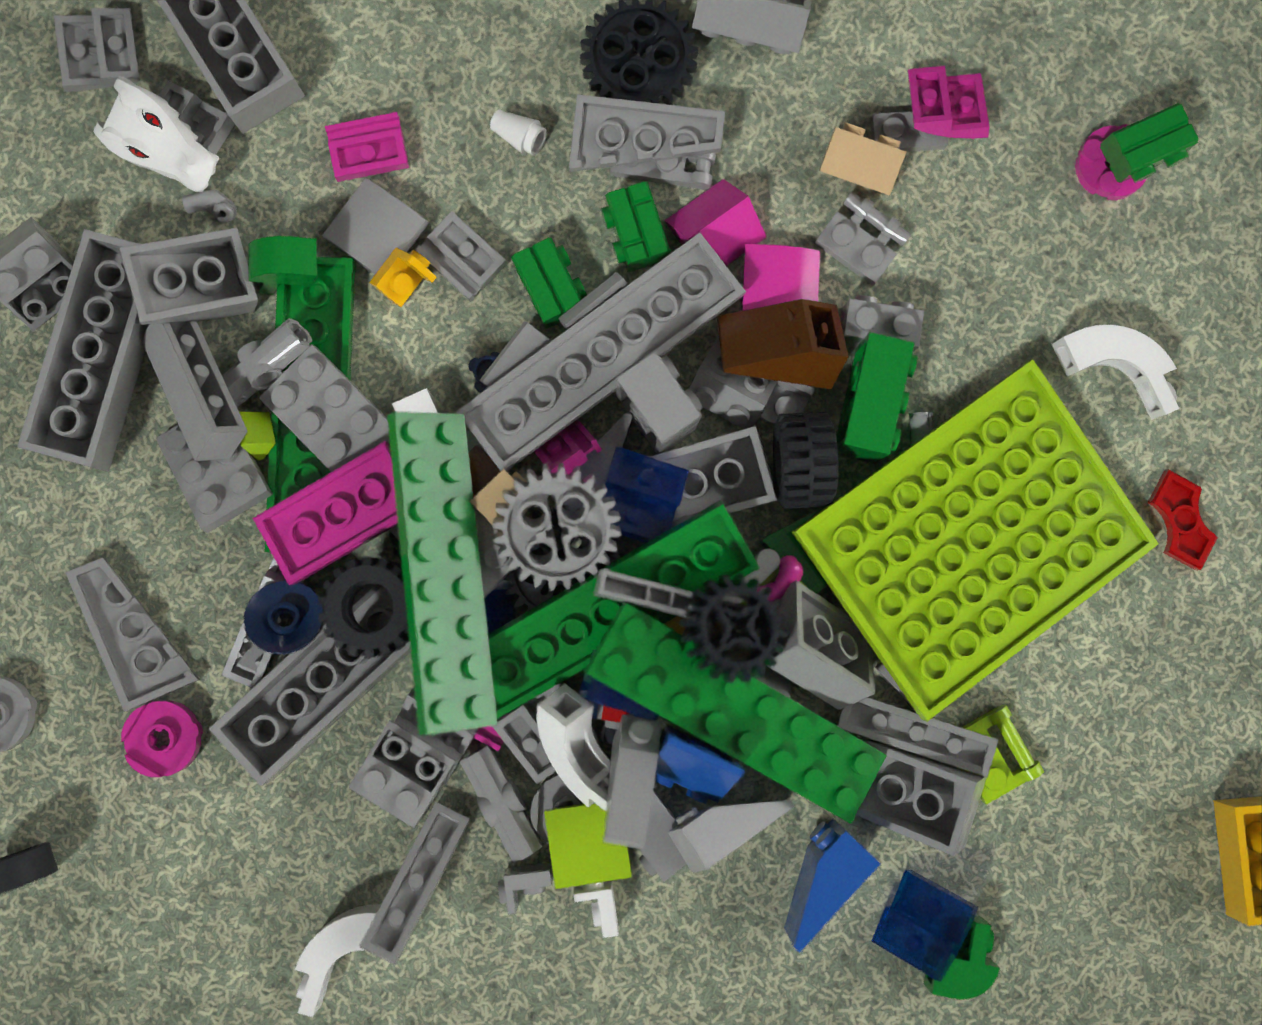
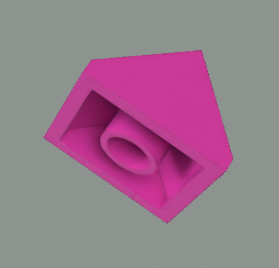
[665,179,767,266]

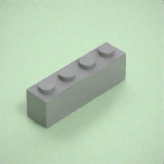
[141,321,248,461]

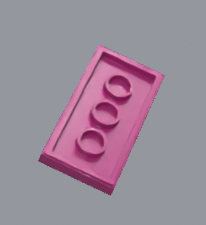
[253,441,398,585]

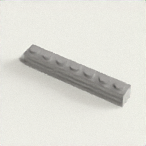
[594,569,761,636]

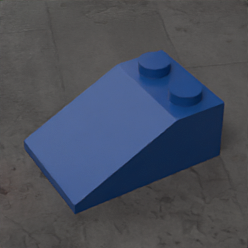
[655,725,744,804]
[784,818,880,953]

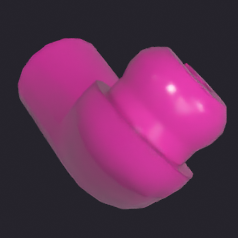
[758,555,803,602]

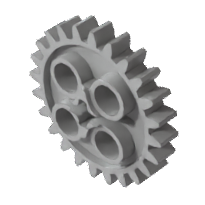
[492,463,621,590]

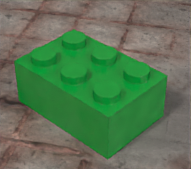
[836,332,918,463]

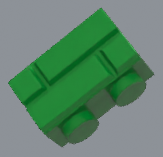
[1100,103,1199,183]
[601,181,671,272]
[511,238,587,329]

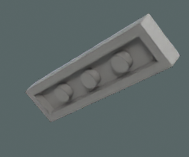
[838,697,998,777]
[359,802,470,966]

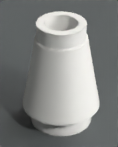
[490,110,547,156]

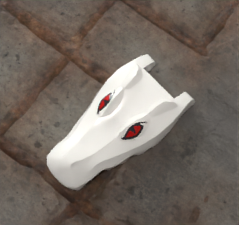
[93,76,219,192]

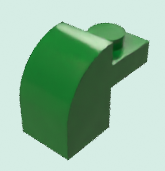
[248,236,317,295]
[923,914,1000,1000]

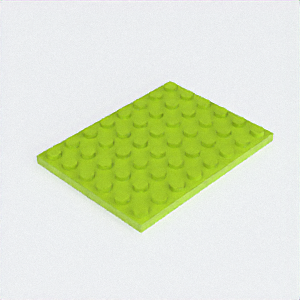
[792,359,1159,722]

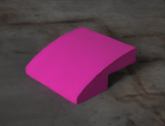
[908,66,990,139]
[742,244,820,311]

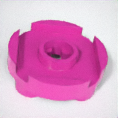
[1075,124,1147,201]
[121,700,203,777]

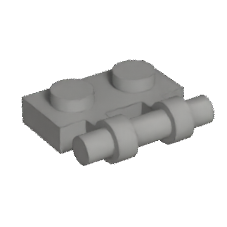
[814,192,911,286]

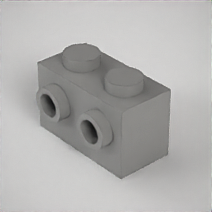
[841,295,924,352]

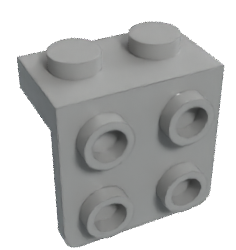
[689,335,777,429]

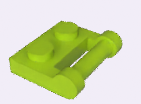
[961,704,1045,805]

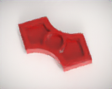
[1147,470,1218,571]

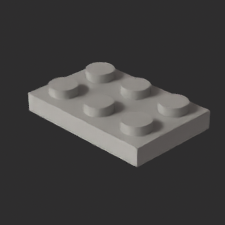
[156,424,273,533]

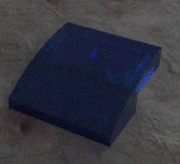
[602,446,689,543]
[871,869,979,982]

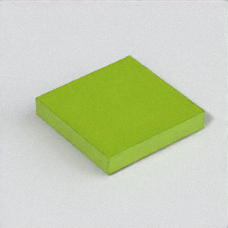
[544,803,632,889]

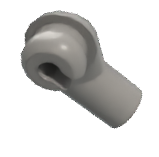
[182,190,237,223]

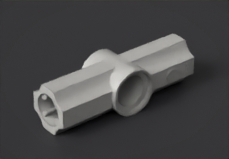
[222,318,312,408]
[460,745,543,863]

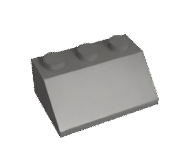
[692,0,812,54]
[770,580,875,710]

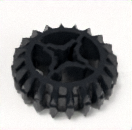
[680,574,789,683]

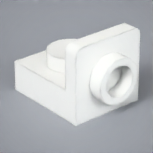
[573,881,619,938]

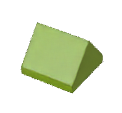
[239,412,276,461]

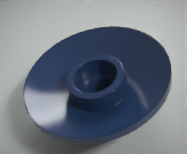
[244,581,323,654]

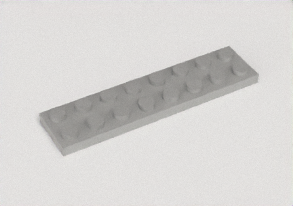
[456,232,746,472]
[259,344,512,599]

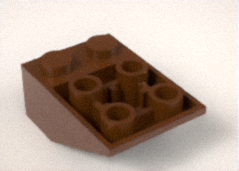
[717,299,849,389]

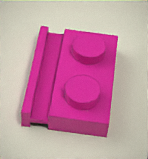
[325,112,409,182]
[534,419,602,475]

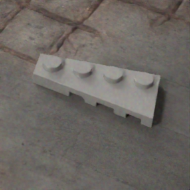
[569,94,725,172]
[65,557,200,712]

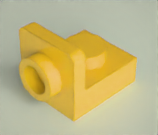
[369,248,437,307]

